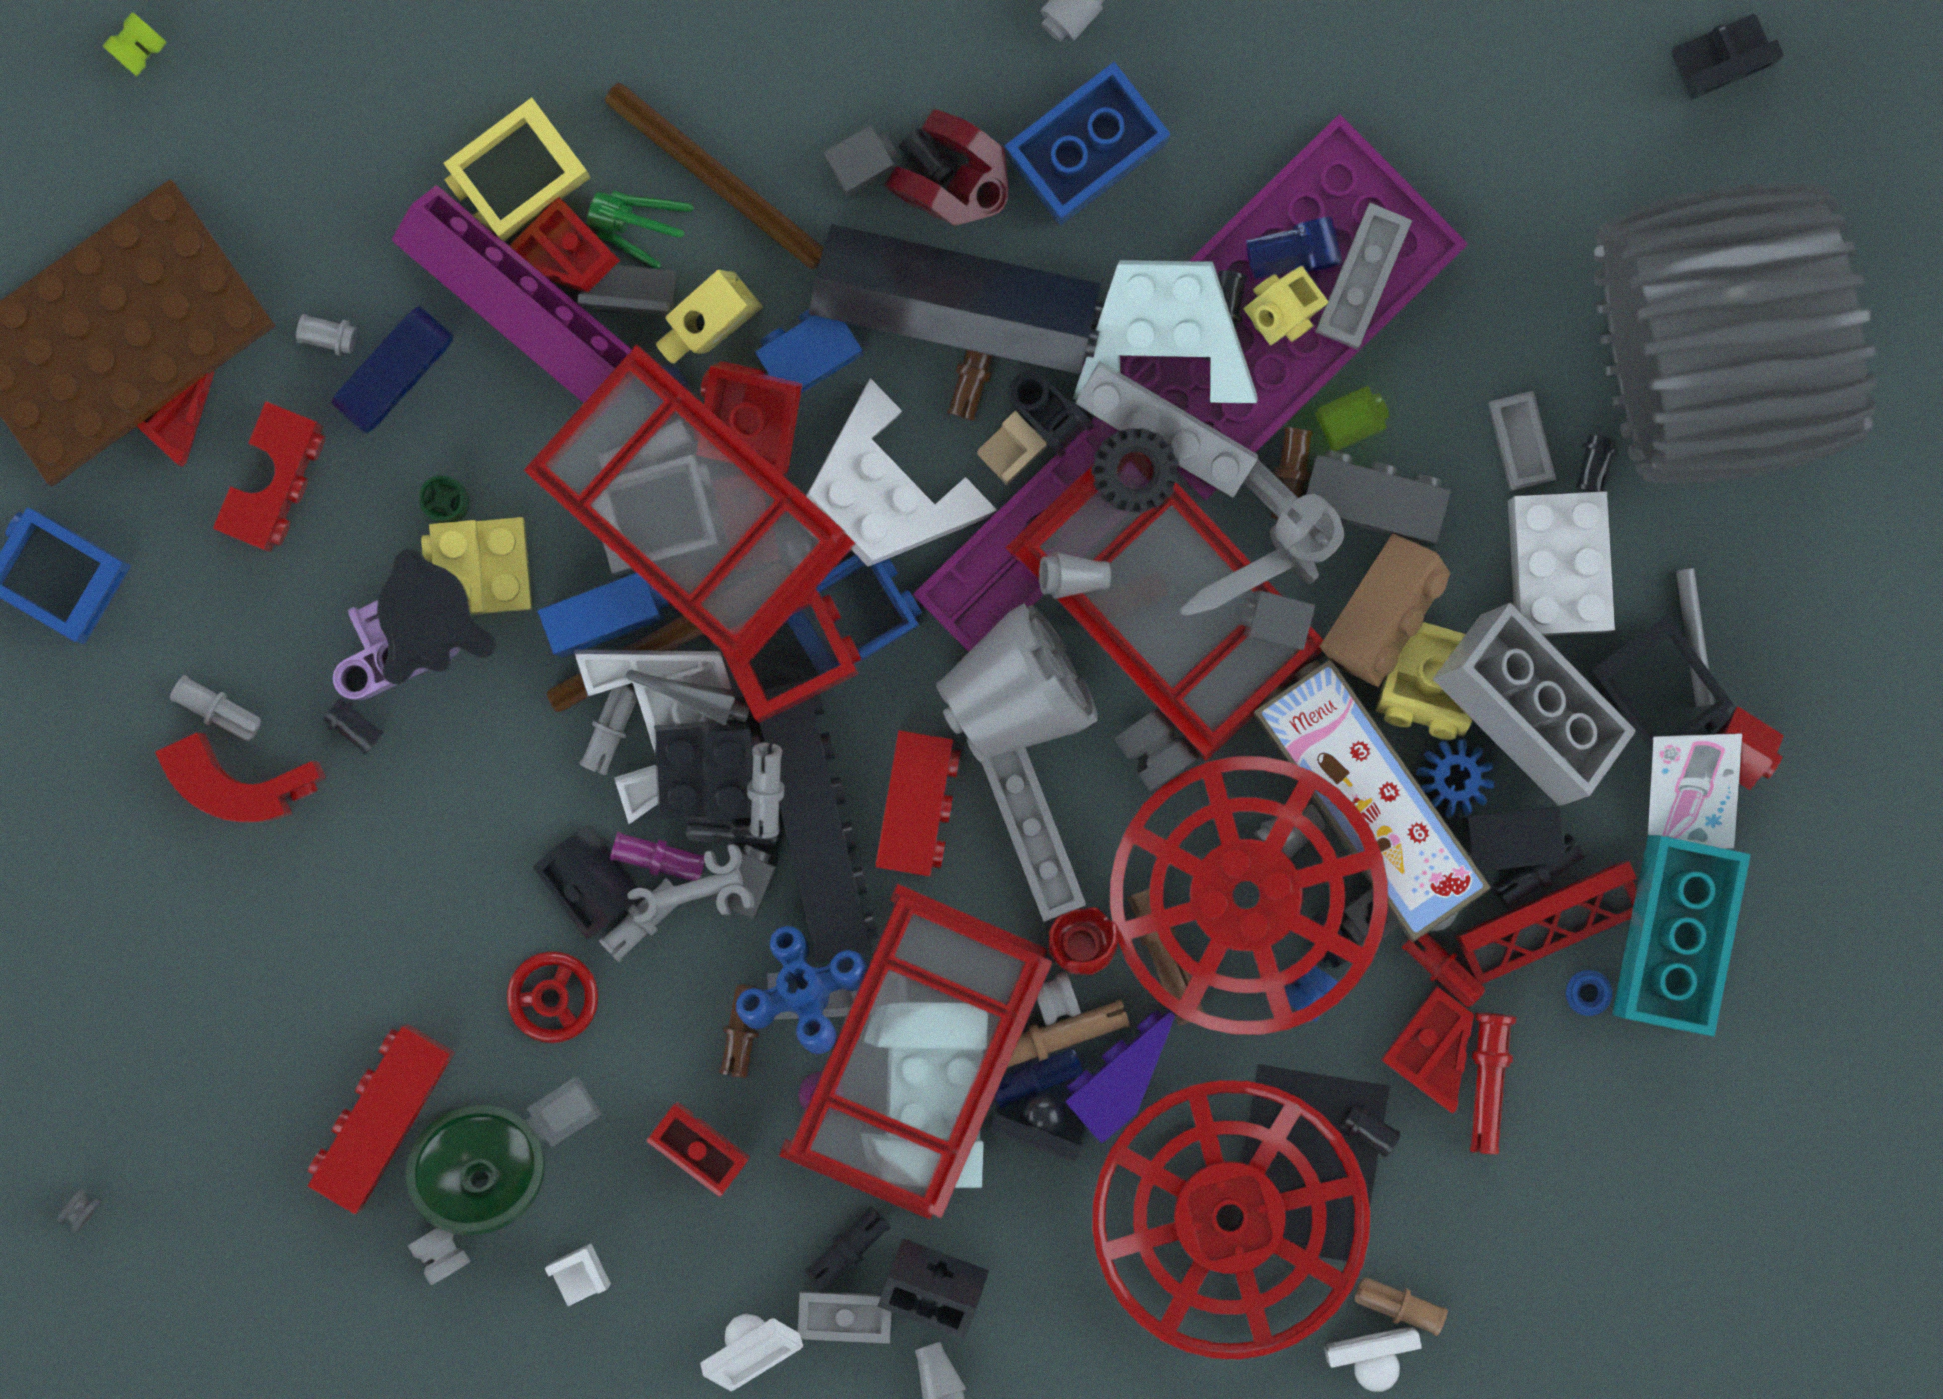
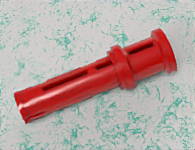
[1469,1012,1517,1154]

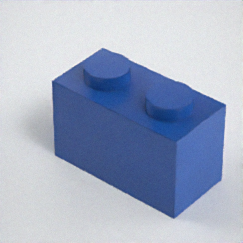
[755,308,863,394]

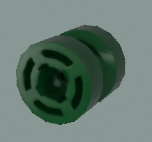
[418,475,470,523]

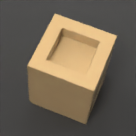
[977,411,1047,485]

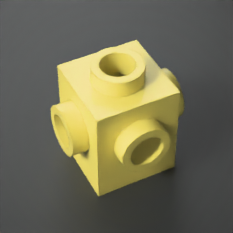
[1243,266,1329,346]

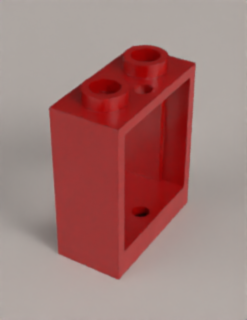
[721,589,862,723]

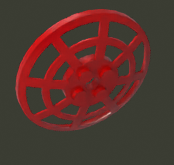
[1110,756,1388,1035]
[1092,1080,1370,1359]

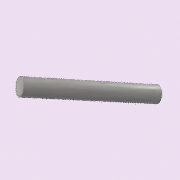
[1676,568,1714,707]

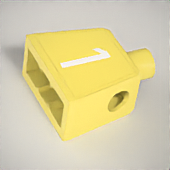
[656,270,763,364]

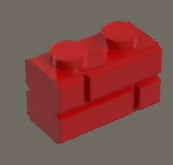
[646,1101,751,1197]

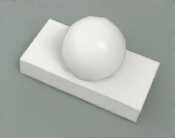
[700,1314,803,1391]
[1324,1326,1422,1392]

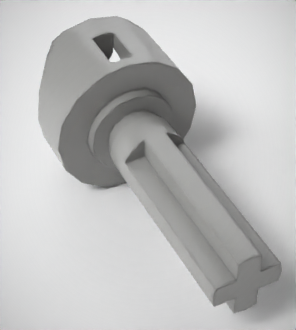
[1243,459,1344,562]

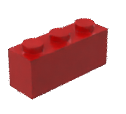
[875,730,961,876]

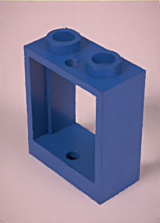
[0,507,132,644]
[787,555,922,675]
[537,573,669,658]

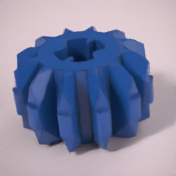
[1416,739,1495,817]

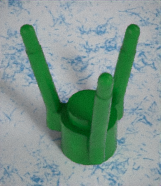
[587,190,694,269]

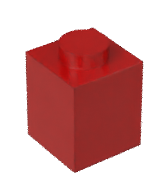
[1715,706,1784,790]

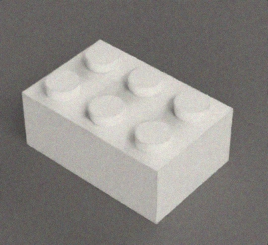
[1508,492,1615,636]

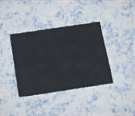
[1231,1064,1390,1261]

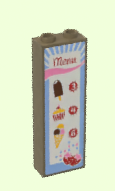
[1254,659,1491,943]

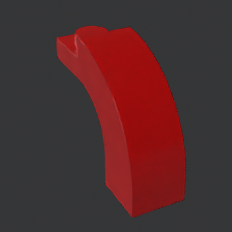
[155,732,326,822]

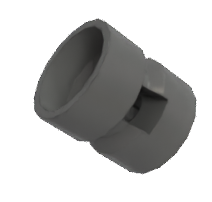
[1113,708,1198,791]

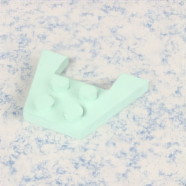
[1073,260,1258,403]

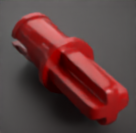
[1401,933,1485,1008]

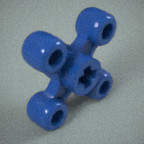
[736,926,868,1054]

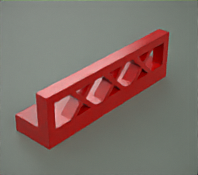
[1455,861,1637,984]

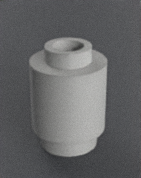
[1040,0,1104,42]

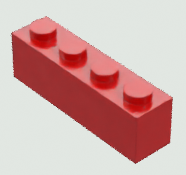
[307,1024,455,1214]

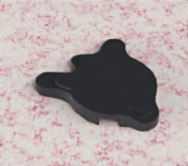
[377,549,497,685]

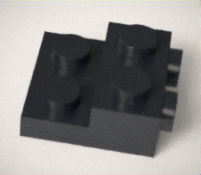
[654,719,760,821]

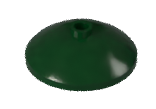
[406,1105,545,1235]

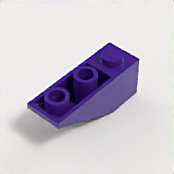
[1065,1009,1175,1144]

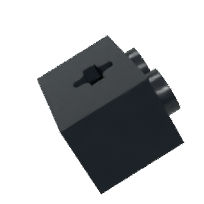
[877,1238,989,1339]

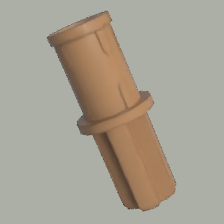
[1354,1277,1448,1336]

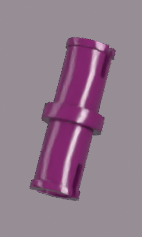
[610,831,705,881]

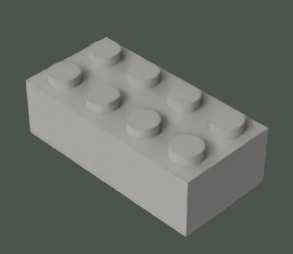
[1433,603,1636,806]

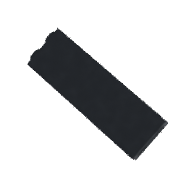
[809,224,1105,374]

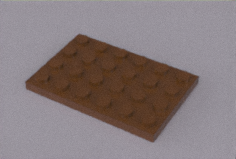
[0,179,276,487]

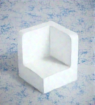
[545,1243,611,1306]

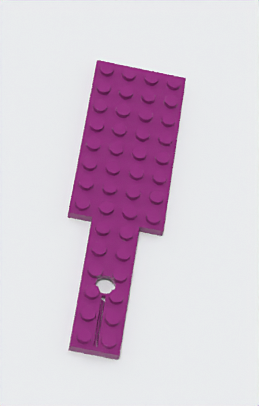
[913,114,1468,652]

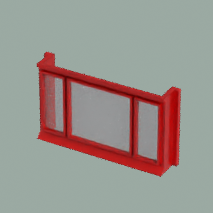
[523,344,856,668]
[1005,452,1323,761]
[779,883,1053,1219]

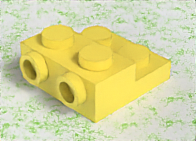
[421,517,533,615]
[1375,622,1472,740]

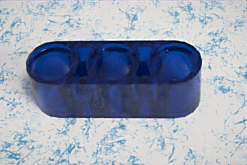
[331,305,455,434]

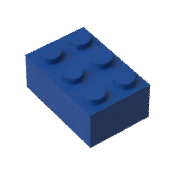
[1004,62,1171,226]

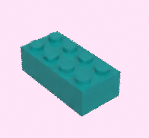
[1612,835,1751,1037]

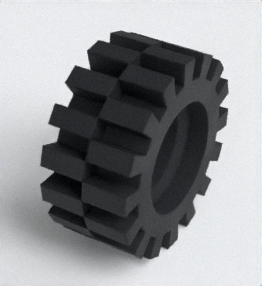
[1092,428,1179,512]

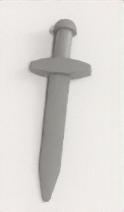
[1180,524,1327,616]

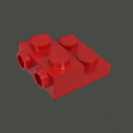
[694,361,802,475]

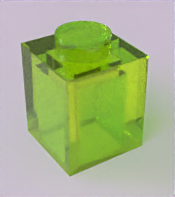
[1314,386,1390,452]

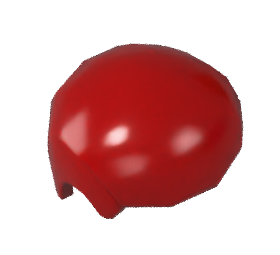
[1049,907,1118,975]

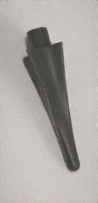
[626,670,750,726]

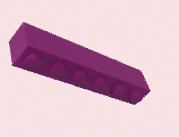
[391,185,637,417]

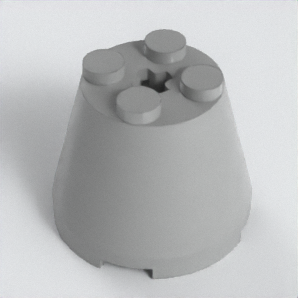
[936,604,1098,762]

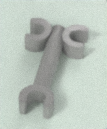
[627,844,754,924]

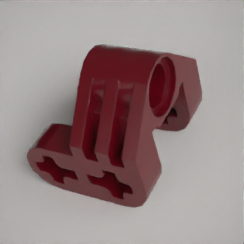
[884,109,1009,226]

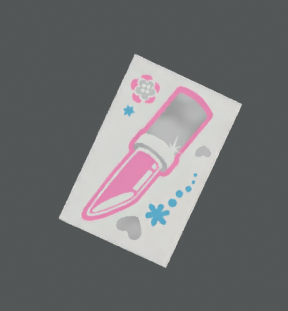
[1648,734,1742,849]

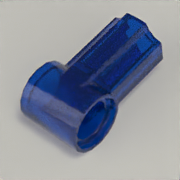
[1245,217,1343,280]

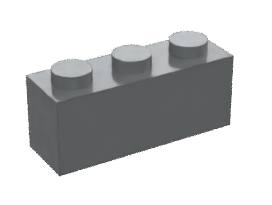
[1304,450,1451,547]

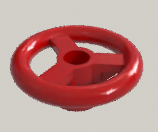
[507,951,598,1043]

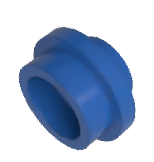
[1565,970,1612,1016]

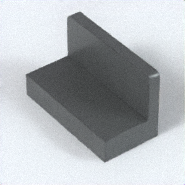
[578,265,677,317]

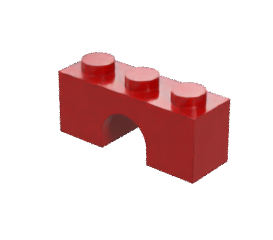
[213,401,326,553]

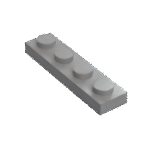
[1075,361,1258,497]
[982,748,1086,922]

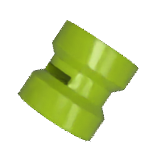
[102,12,167,77]

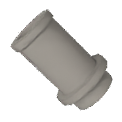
[296,314,358,356]

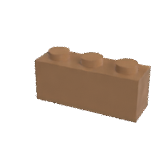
[1320,533,1451,687]

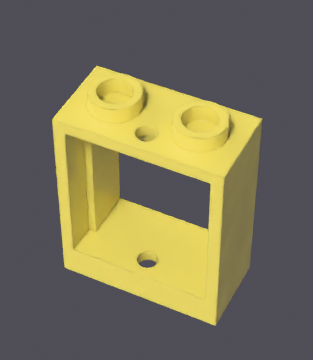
[443,97,591,242]

